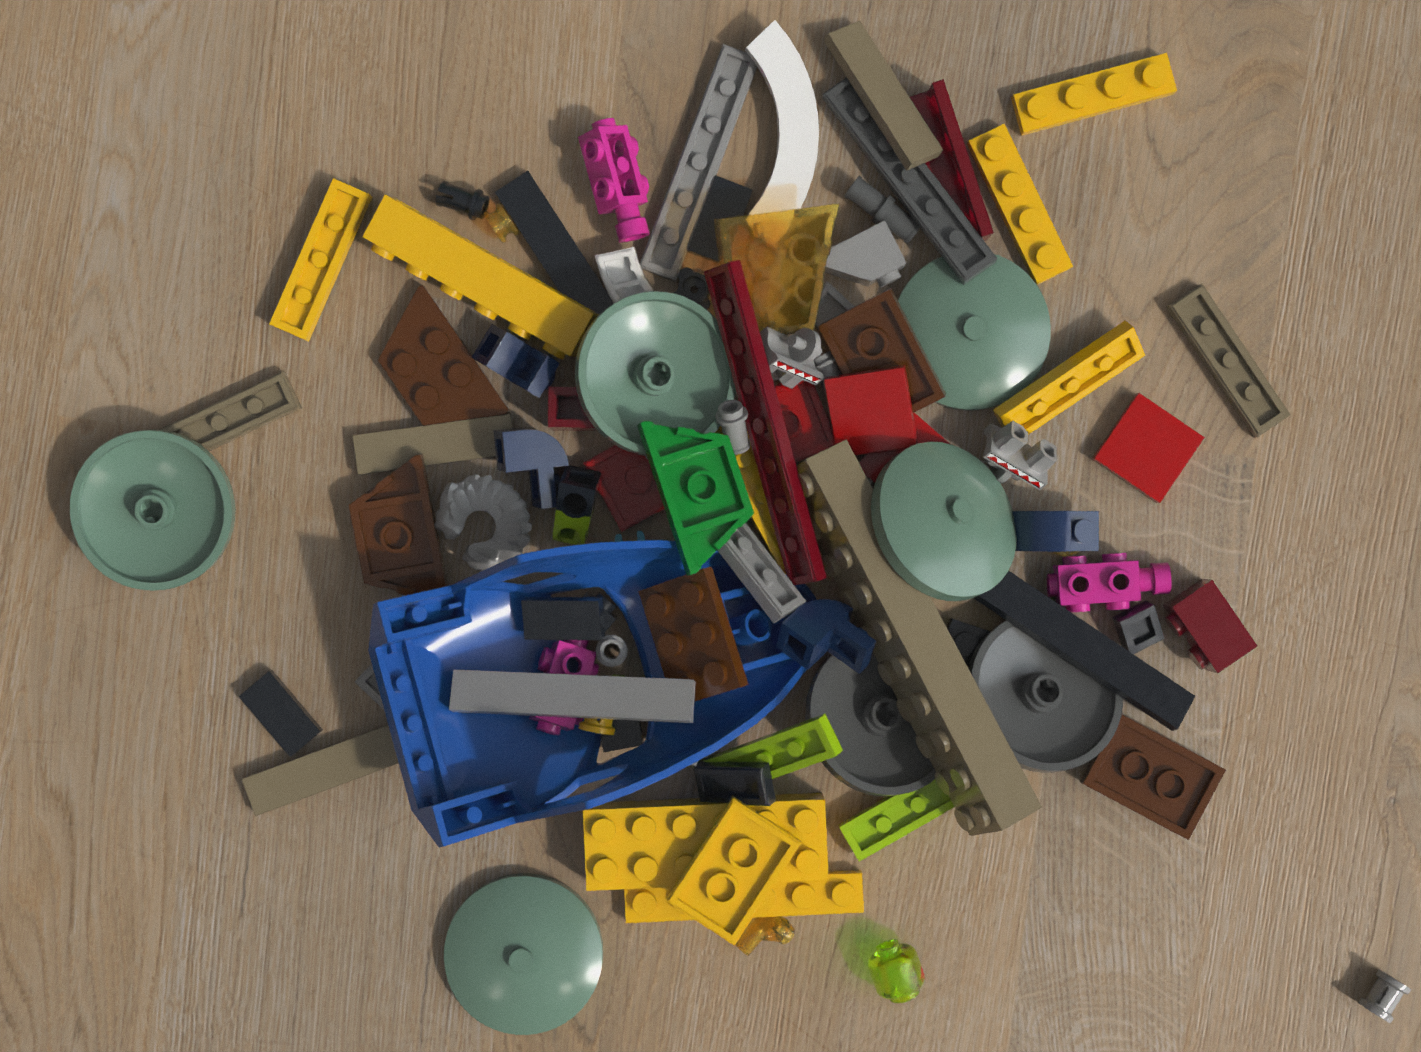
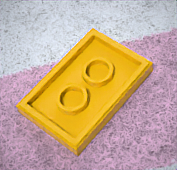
[666,796,801,946]

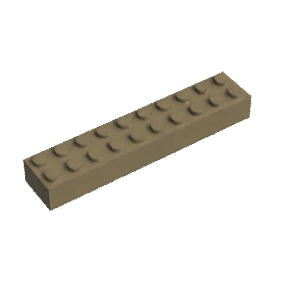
[797,439,1042,836]

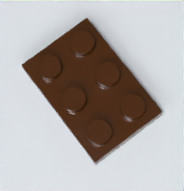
[818,288,946,413]
[638,567,749,702]
[1080,714,1226,840]

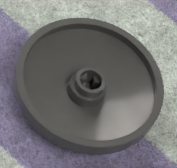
[968,620,1123,773]
[805,653,936,796]

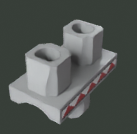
[760,327,824,389]
[983,420,1057,490]

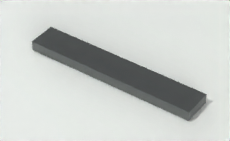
[822,77,998,285]

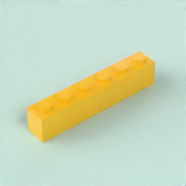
[363,194,600,360]

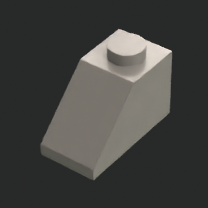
[811,220,907,288]

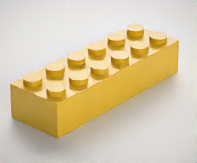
[583,793,829,891]

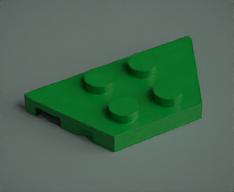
[637,421,754,576]

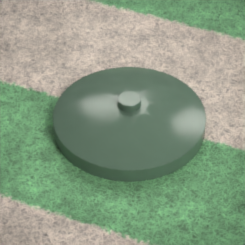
[897,254,1051,411]
[575,291,736,456]
[70,429,236,591]
[871,442,1017,601]
[444,873,603,1035]

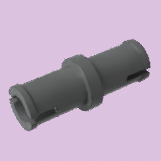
[844,175,920,244]

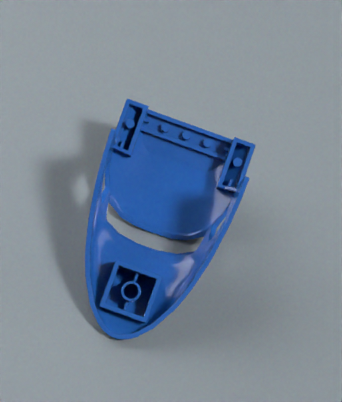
[368,540,817,848]

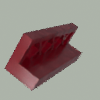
[909,79,994,241]

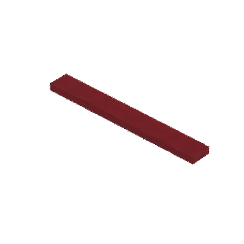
[704,260,827,585]

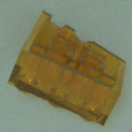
[714,203,840,335]

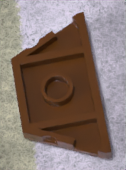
[378,285,511,426]
[349,454,448,596]

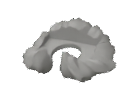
[434,474,532,571]

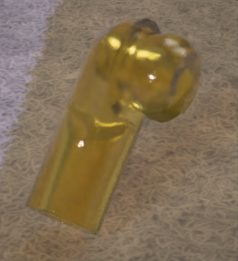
[735,916,795,956]

